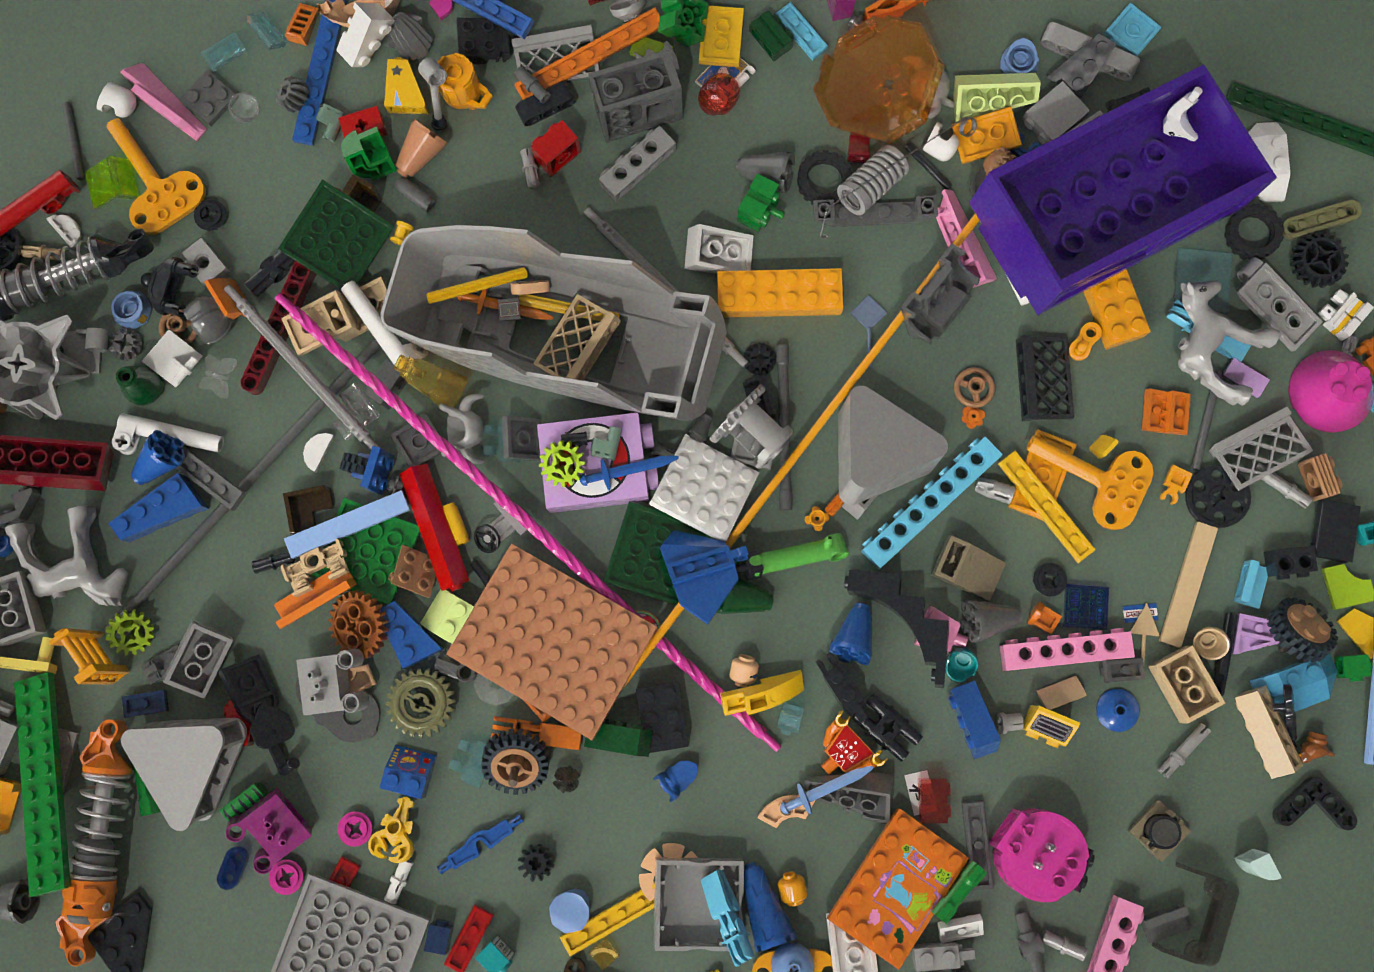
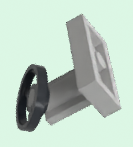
[474,502,529,553]

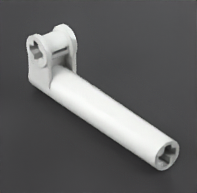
[341,281,428,373]
[112,413,224,455]

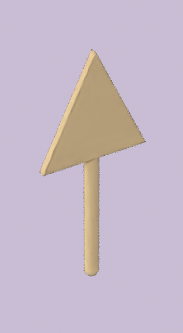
[1131,603,1160,663]

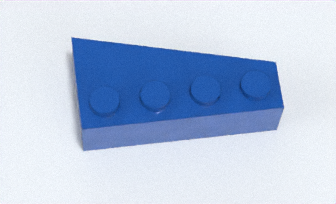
[108,473,209,542]

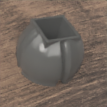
[183,296,235,345]

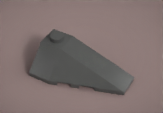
[804,772,895,823]

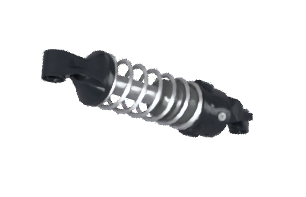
[0,229,154,322]

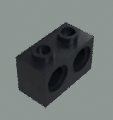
[1264,546,1318,580]

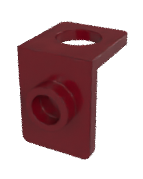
[847,135,870,163]

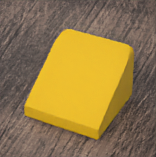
[1089,435,1119,459]

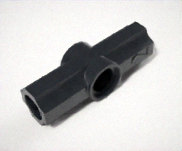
[244,251,295,297]

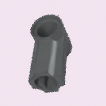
[434,653,478,683]

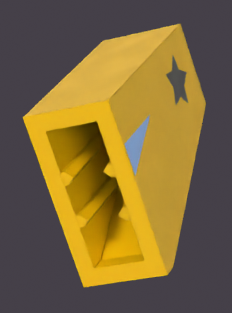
[384,57,429,114]

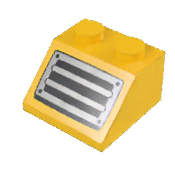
[1023,705,1080,748]

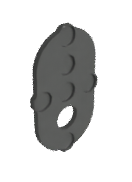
[296,677,380,742]

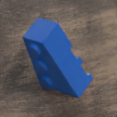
[380,601,445,669]

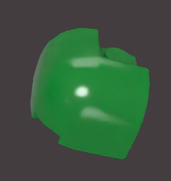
[341,127,397,181]

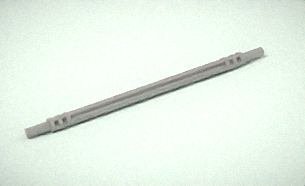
[584,207,748,367]
[224,285,380,450]

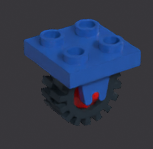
[339,446,394,495]

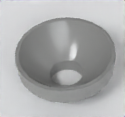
[609,0,645,22]

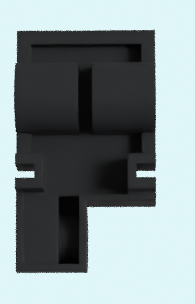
[456,17,528,64]

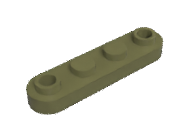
[1281,200,1362,240]

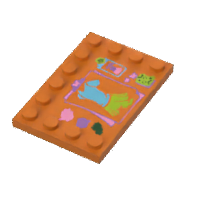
[826,808,969,970]

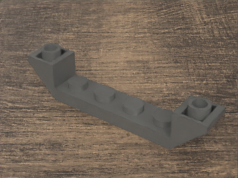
[813,195,938,227]
[0,486,41,530]

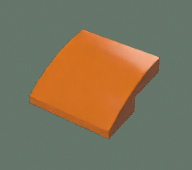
[204,278,246,320]
[1142,388,1191,435]

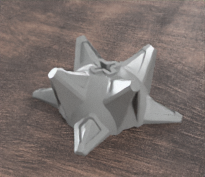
[0,315,90,420]

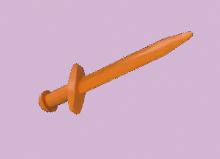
[457,289,553,320]

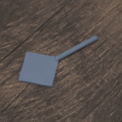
[850,295,887,367]

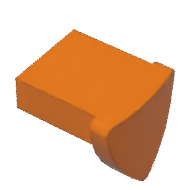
[1027,601,1062,635]

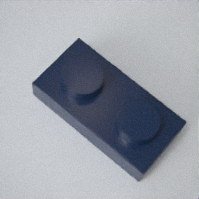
[122,690,169,718]

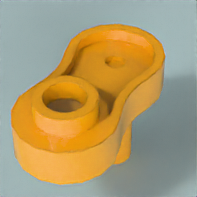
[1069,322,1102,361]

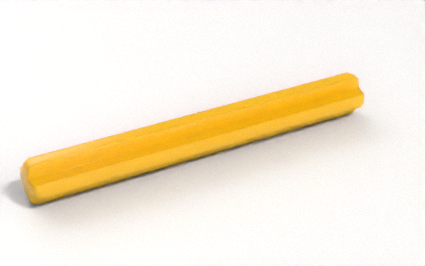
[426,267,528,304]
[519,294,620,322]

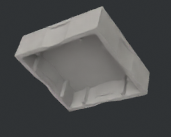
[654,857,744,951]

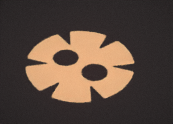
[639,843,698,901]

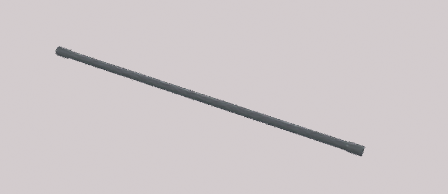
[104,338,381,634]

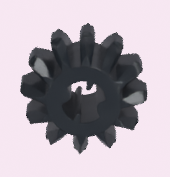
[518,844,555,882]

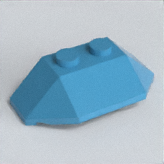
[1249,653,1337,712]

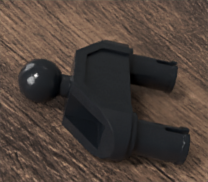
[140,257,199,317]

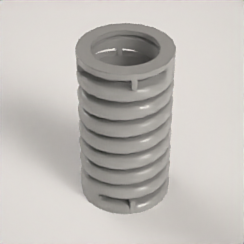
[837,145,909,215]

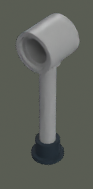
[418,57,447,130]

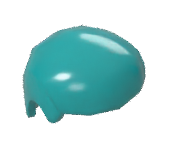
[946,648,979,682]

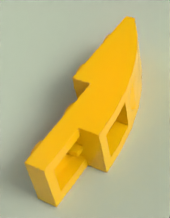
[720,670,804,716]

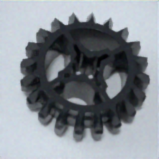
[1289,232,1349,288]

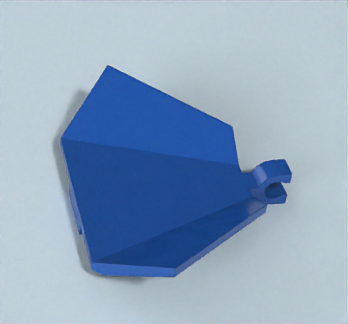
[660,530,748,624]

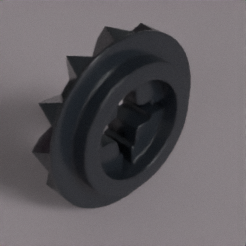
[194,199,227,232]
[743,342,776,376]
[1033,563,1067,597]

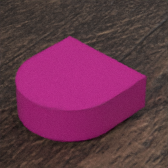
[428,0,453,20]

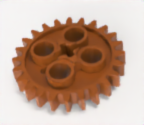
[328,590,389,659]

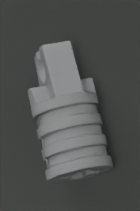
[975,477,1015,504]

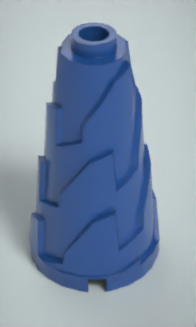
[744,862,797,953]

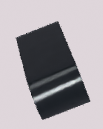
[515,81,576,126]

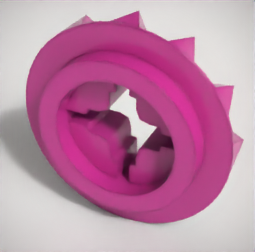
[338,811,373,847]
[269,859,304,895]

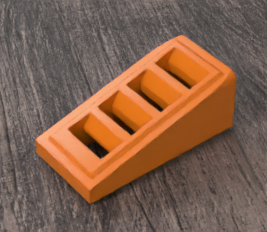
[285,3,319,46]

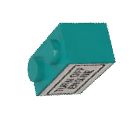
[475,935,515,972]

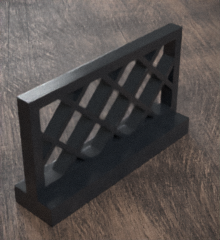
[1016,335,1074,421]

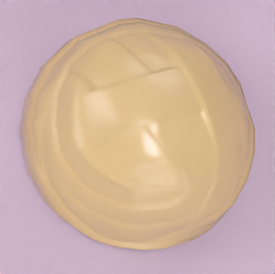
[1193,627,1230,660]

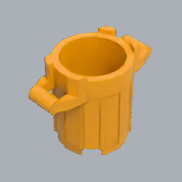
[437,53,493,110]

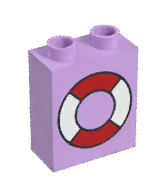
[537,413,659,513]

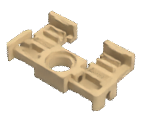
[281,539,349,597]

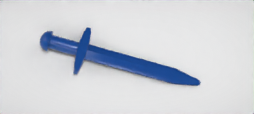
[580,456,679,491]

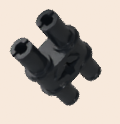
[852,693,923,762]

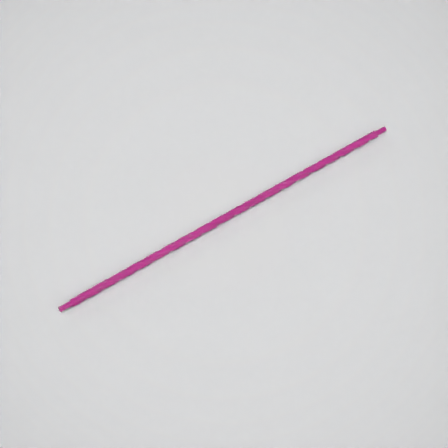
[275,293,782,752]

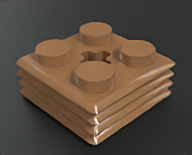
[1297,453,1342,502]

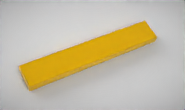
[998,450,1096,563]
[560,881,655,956]

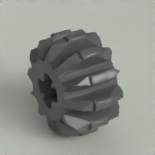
[276,76,309,113]

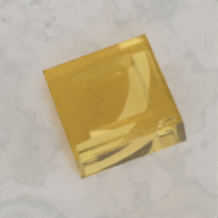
[589,938,619,970]

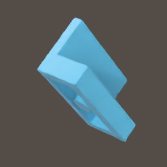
[1233,560,1268,609]

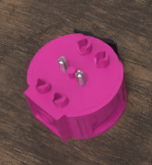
[989,808,1095,902]

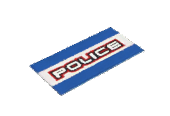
[1123,603,1158,623]

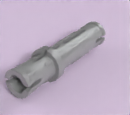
[1254,462,1313,509]
[1157,723,1211,779]

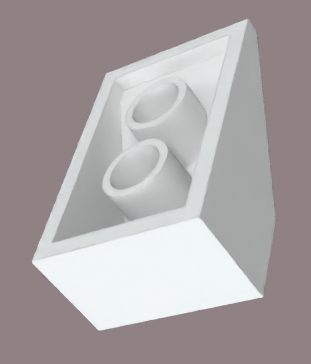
[684,224,754,273]

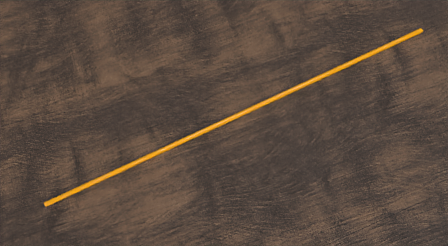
[622,213,980,690]

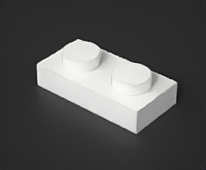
[938,914,984,943]

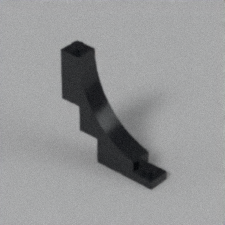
[844,570,950,688]

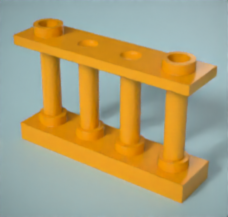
[49,628,130,685]

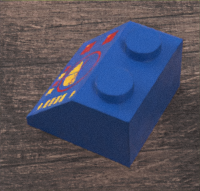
[379,745,437,799]

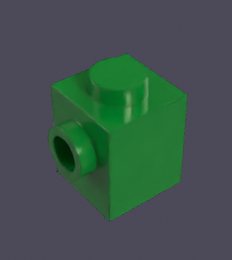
[1334,654,1373,682]

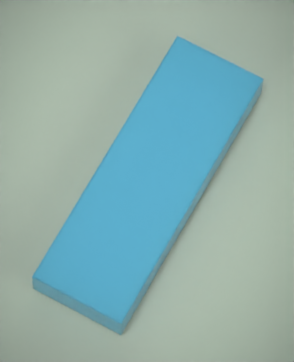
[775,2,828,61]

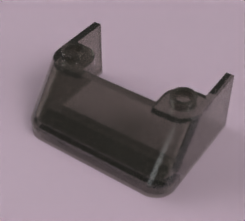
[1152,862,1239,966]

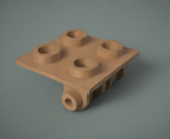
[388,545,436,598]

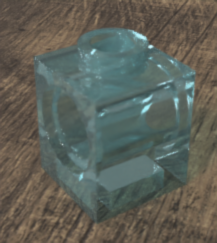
[776,703,804,736]

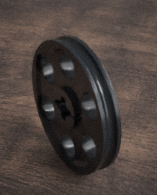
[1185,465,1251,528]

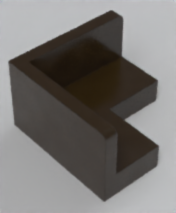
[342,174,382,212]
[283,485,334,535]

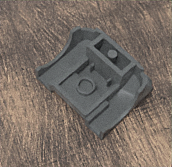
[900,243,980,345]

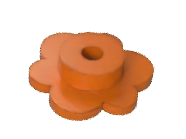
[961,407,985,429]

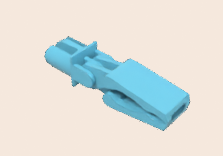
[1166,299,1251,362]
[701,869,755,967]

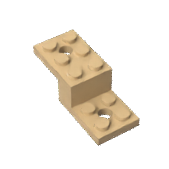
[281,277,388,356]

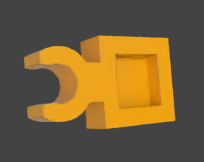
[1160,465,1192,505]

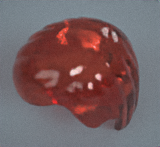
[698,73,740,116]

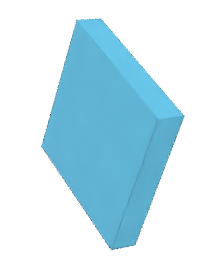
[1104,2,1162,56]

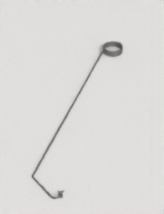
[820,116,977,239]

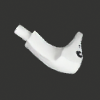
[1163,87,1203,141]

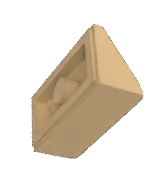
[1036,676,1087,710]

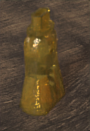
[394,354,467,408]

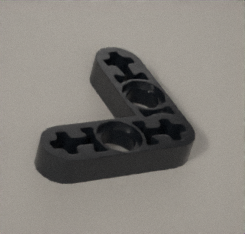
[1272,777,1357,831]

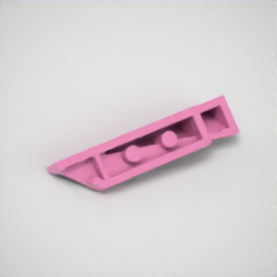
[120,63,207,142]
[936,189,997,288]

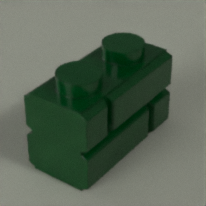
[749,10,794,61]

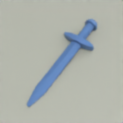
[780,766,873,814]

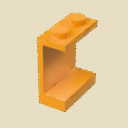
[0,777,22,835]

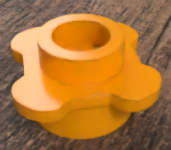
[804,506,830,531]

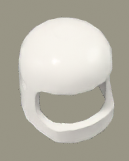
[97,82,136,118]
[923,122,959,162]

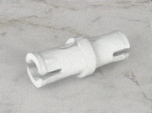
[384,860,414,904]

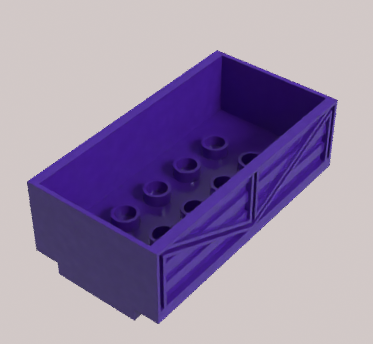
[969,64,1277,316]

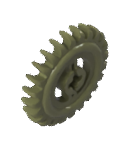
[385,667,456,738]

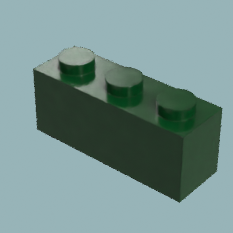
[584,719,652,757]

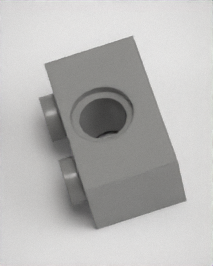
[182,238,232,286]

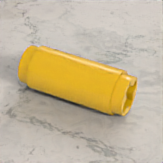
[443,502,469,546]

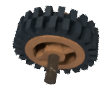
[1267,597,1338,663]
[481,729,550,795]

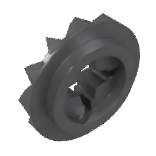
[108,328,142,361]

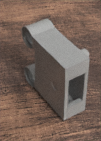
[296,648,369,715]

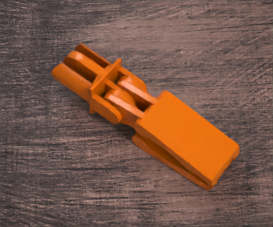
[863,0,930,26]
[491,716,582,750]

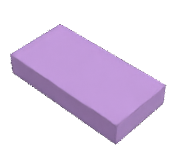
[1222,358,1270,398]

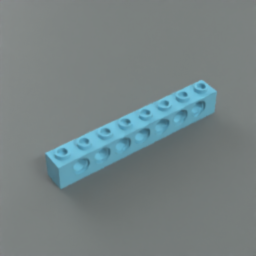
[861,437,1003,570]

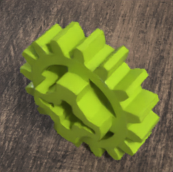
[539,440,586,487]
[106,609,154,656]

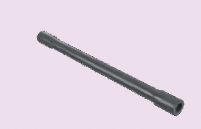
[776,345,792,510]

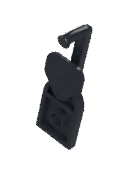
[218,654,300,776]

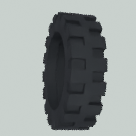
[797,150,852,205]
[1224,204,1284,260]

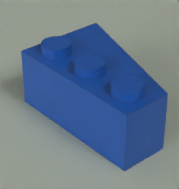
[948,681,1001,759]

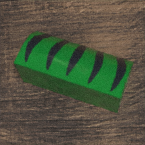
[219,782,269,821]

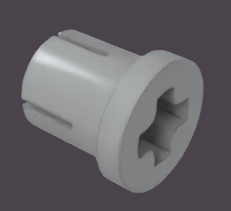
[997,712,1024,734]

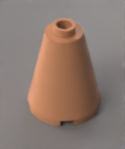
[395,119,448,178]

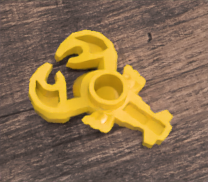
[368,797,415,863]

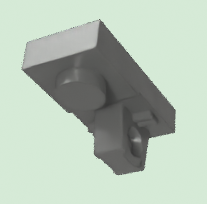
[141,645,179,684]
[1099,658,1145,683]

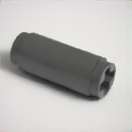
[395,177,435,212]

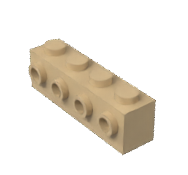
[1235,685,1303,779]

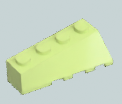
[953,73,1041,123]

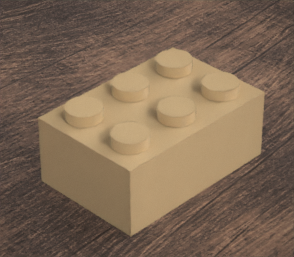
[1148,645,1225,724]

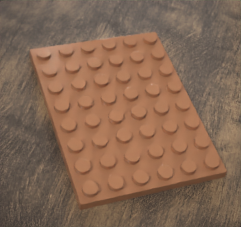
[446,544,658,741]

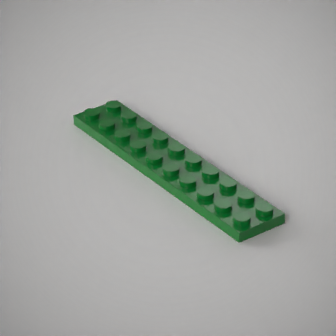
[14,672,71,897]

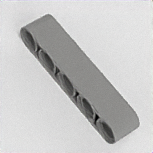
[1040,22,1140,81]

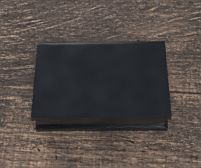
[1310,499,1361,563]

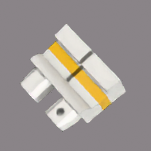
[1318,289,1374,341]

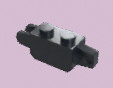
[816,652,868,724]

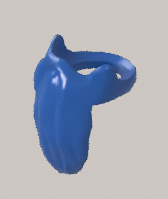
[653,760,698,802]

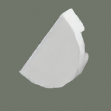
[46,214,81,250]
[303,433,335,473]

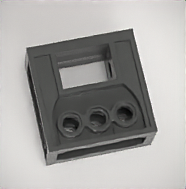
[588,49,683,143]

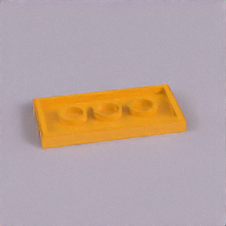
[1008,429,1077,521]

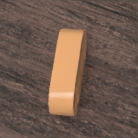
[510,280,550,295]

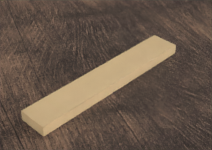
[1159,522,1218,648]

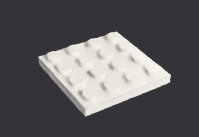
[649,434,759,542]

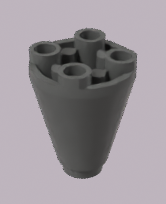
[960,600,1022,643]

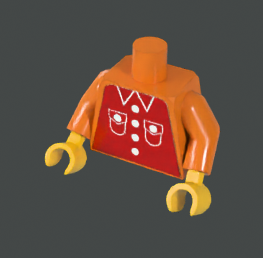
[821,710,888,775]

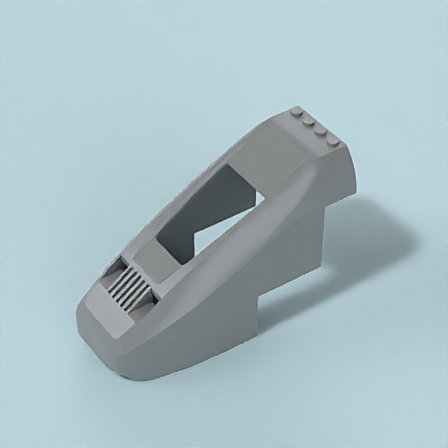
[380,225,727,421]

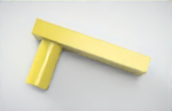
[0,637,58,675]

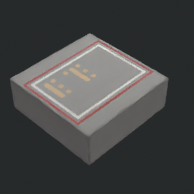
[498,298,521,321]

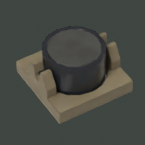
[1128,800,1191,862]

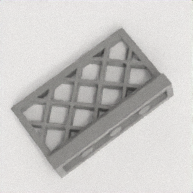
[512,25,599,82]
[1209,407,1313,491]

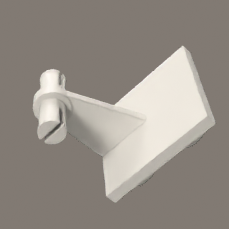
[142,330,202,387]

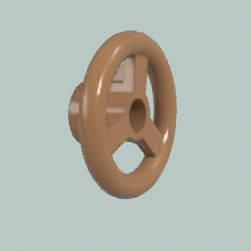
[159,310,197,344]
[954,367,995,408]

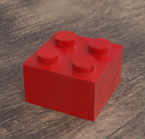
[531,120,581,177]

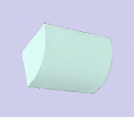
[1234,849,1282,880]

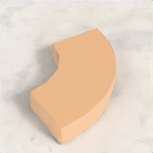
[757,794,815,828]

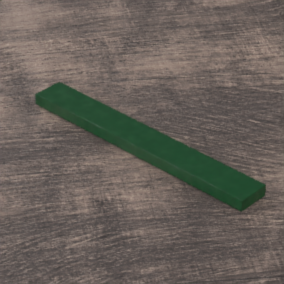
[1226,82,1374,157]

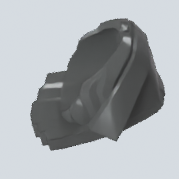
[385,11,433,61]

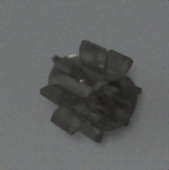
[553,765,580,793]

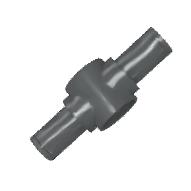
[1014,911,1045,972]

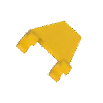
[1336,608,1374,665]

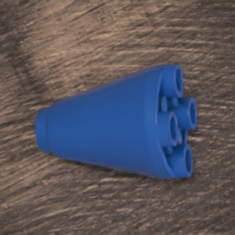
[131,430,185,485]
[829,603,872,665]

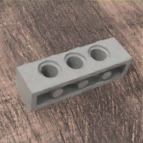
[599,126,676,202]

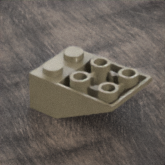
[931,535,1006,602]

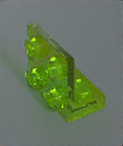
[85,156,139,209]

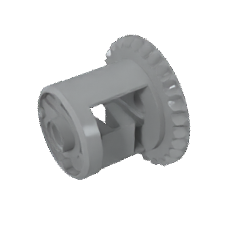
[709,384,794,469]

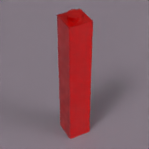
[399,464,470,592]

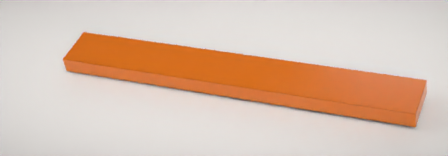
[514,7,660,100]

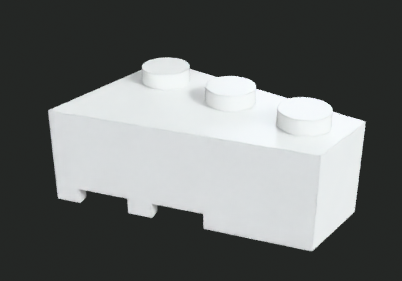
[336,2,395,67]

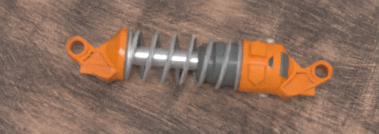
[55,719,133,966]

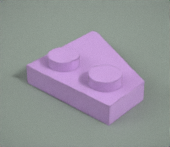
[1231,613,1279,654]

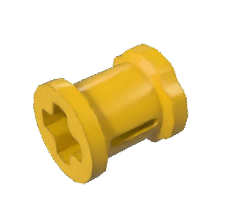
[390,221,414,246]

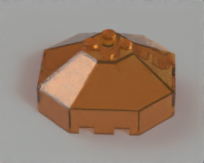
[813,15,945,144]

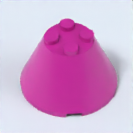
[1288,350,1374,433]

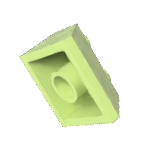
[420,589,474,644]

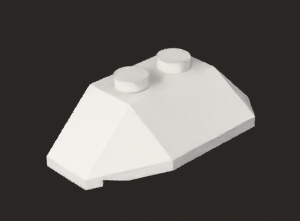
[1248,122,1291,203]

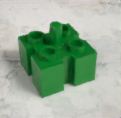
[658,0,709,47]
[737,173,785,232]

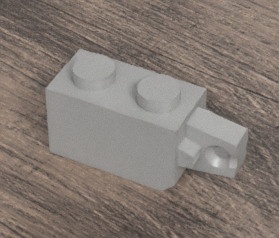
[911,942,975,972]

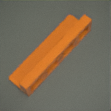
[274,571,357,629]

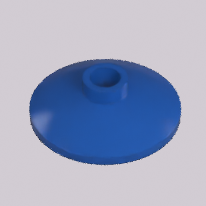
[1096,689,1139,732]

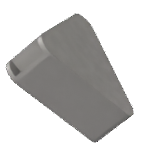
[838,386,948,505]
[121,717,247,831]

